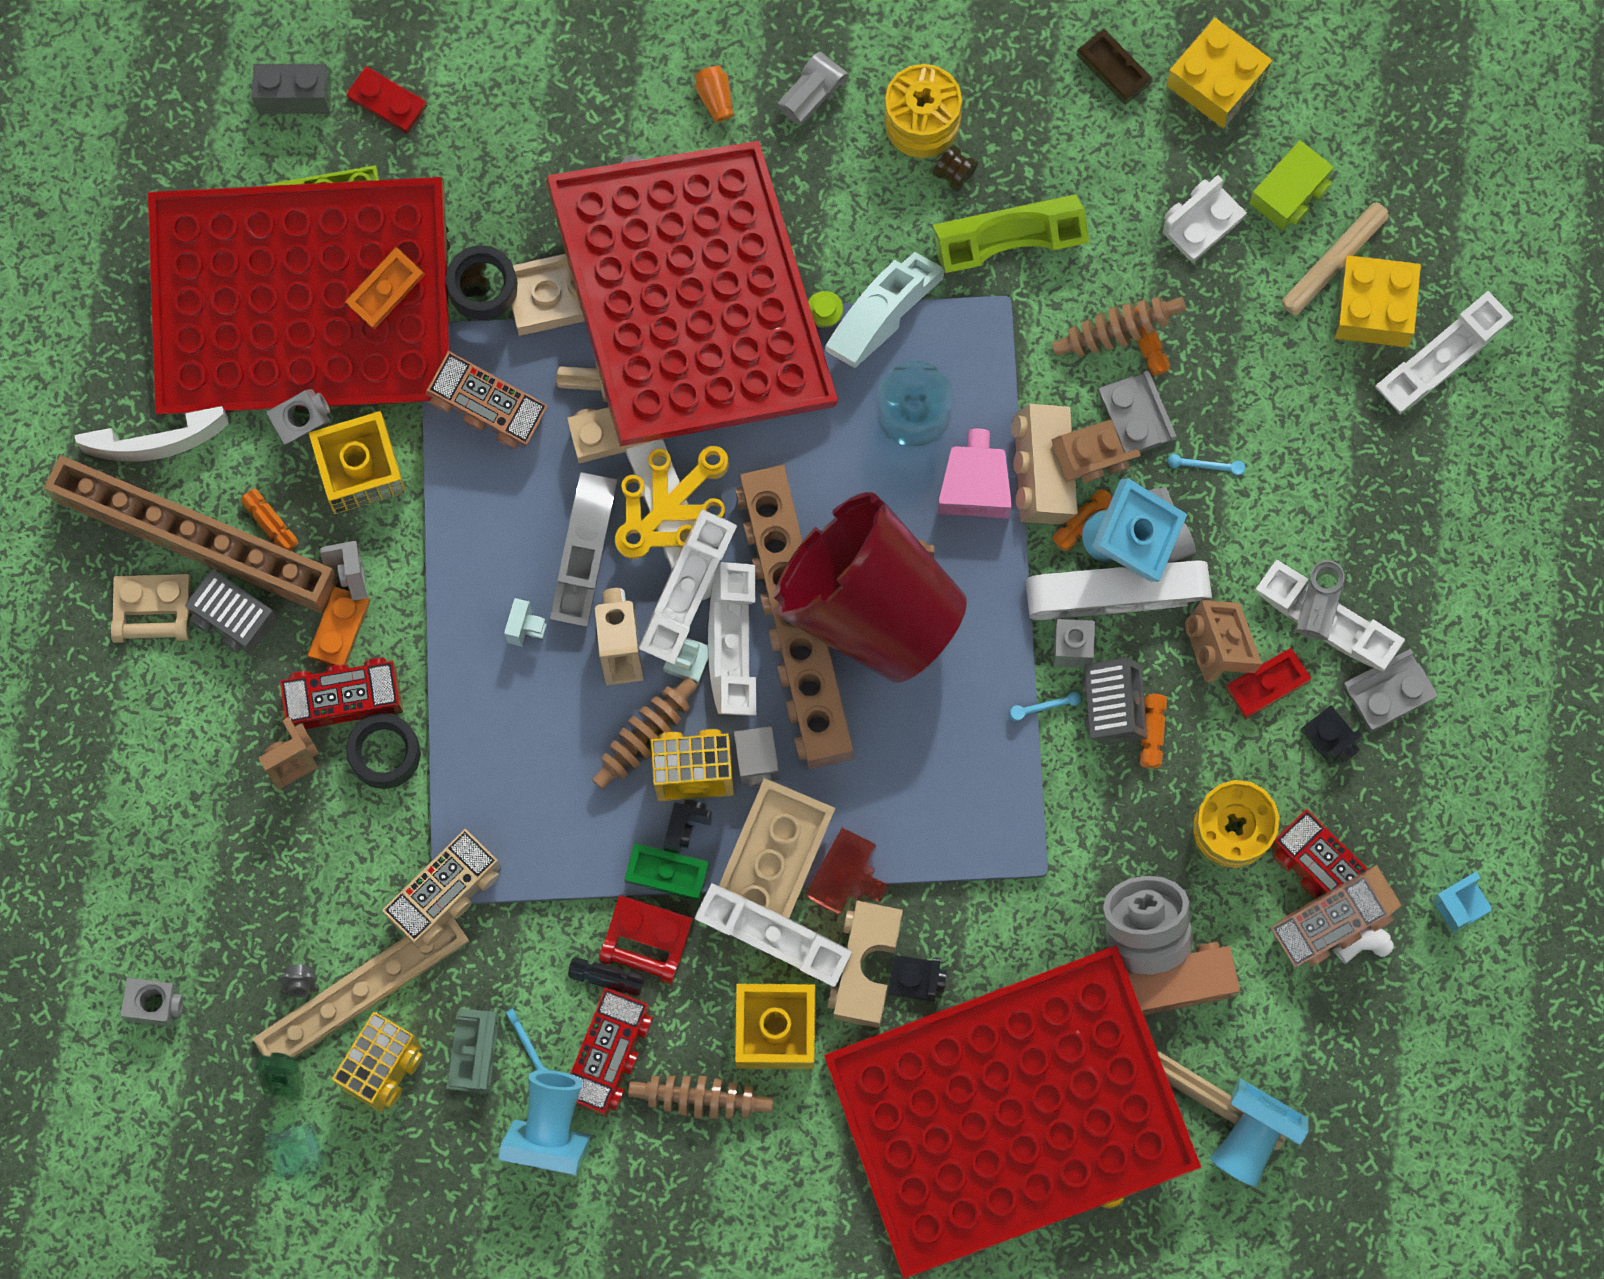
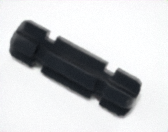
[568,957,644,996]

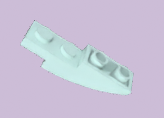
[825,252,944,368]

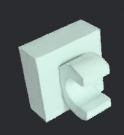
[504,598,547,647]
[663,637,709,685]

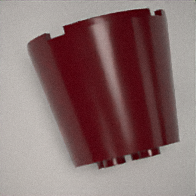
[774,492,967,683]

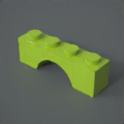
[932,194,1090,273]

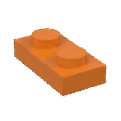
[345,247,426,329]
[308,586,371,666]

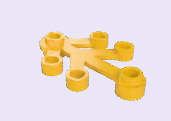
[615,446,729,559]

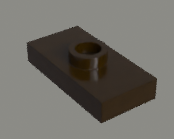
[1076,28,1153,105]

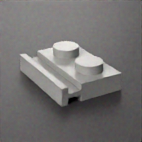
[1098,370,1177,453]
[1343,649,1438,733]

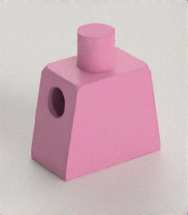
[938,429,1011,519]

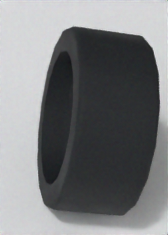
[445,245,518,320]
[346,713,421,789]

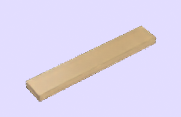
[252,916,469,1072]

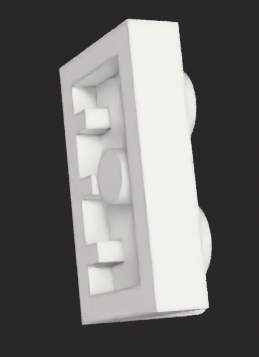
[1162,175,1247,263]

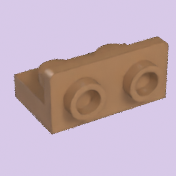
[1051,419,1141,484]
[1185,600,1262,683]
[259,717,319,790]

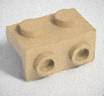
[567,407,651,463]

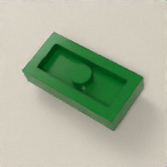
[624,843,709,902]

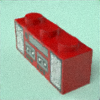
[280,658,403,730]
[1271,809,1368,899]
[570,988,654,1118]

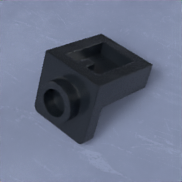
[1301,705,1363,765]
[663,799,713,854]
[889,955,947,1002]

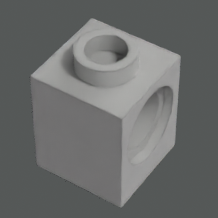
[266,389,330,445]
[1053,619,1095,668]
[734,726,779,788]
[120,978,184,1027]

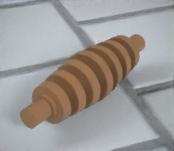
[1053,296,1187,357]
[592,676,698,790]
[628,1075,774,1119]

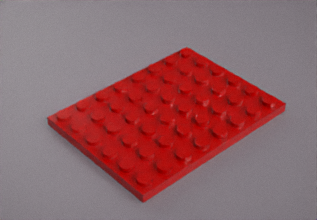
[546,141,838,447]
[148,177,451,415]
[824,945,1202,1279]

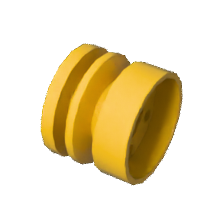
[884,64,962,158]
[1193,780,1280,868]

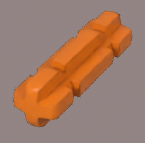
[1135,306,1170,376]
[241,489,298,551]
[1052,489,1113,551]
[1140,694,1167,769]

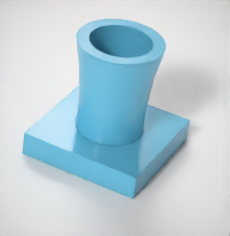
[1082,478,1187,583]
[498,1070,591,1175]
[1210,1078,1308,1187]

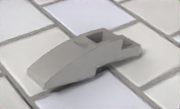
[550,472,618,627]

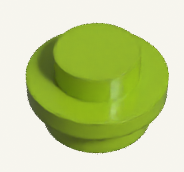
[808,291,843,328]

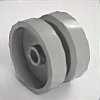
[1103,876,1193,975]

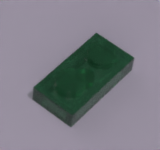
[255,1052,305,1100]

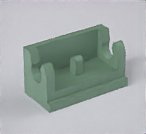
[446,1009,500,1094]

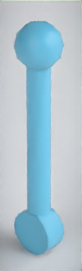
[1167,454,1245,476]
[1008,691,1082,722]
[506,1008,549,1071]

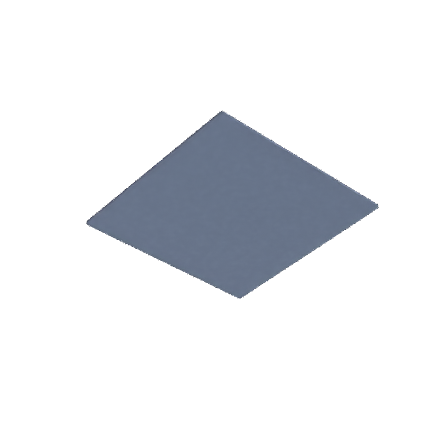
[423,296,1048,904]

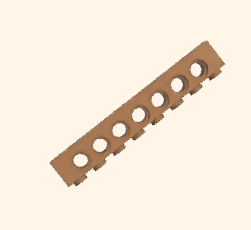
[44,455,338,614]
[735,465,853,770]

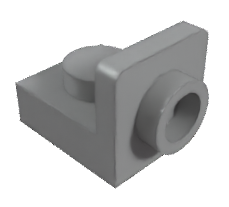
[320,540,368,601]

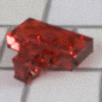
[806,827,888,915]

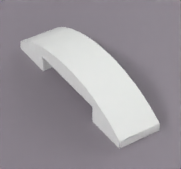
[1375,291,1513,414]
[75,406,229,462]
[639,509,737,664]
[1255,559,1405,672]
[708,562,756,716]
[694,883,852,987]

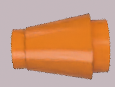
[693,65,734,123]

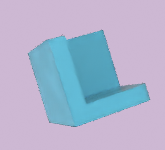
[1433,872,1492,933]

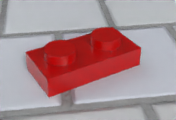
[346,66,427,134]
[1225,648,1311,720]

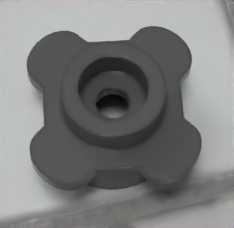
[278,964,319,997]

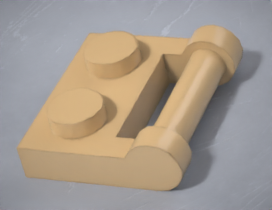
[111,574,191,643]

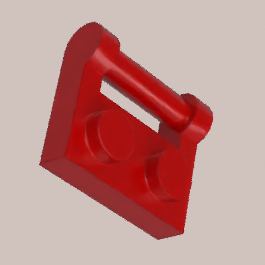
[599,894,694,985]

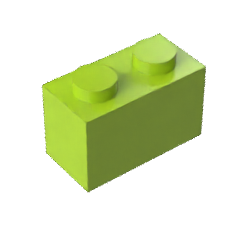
[1250,140,1334,231]

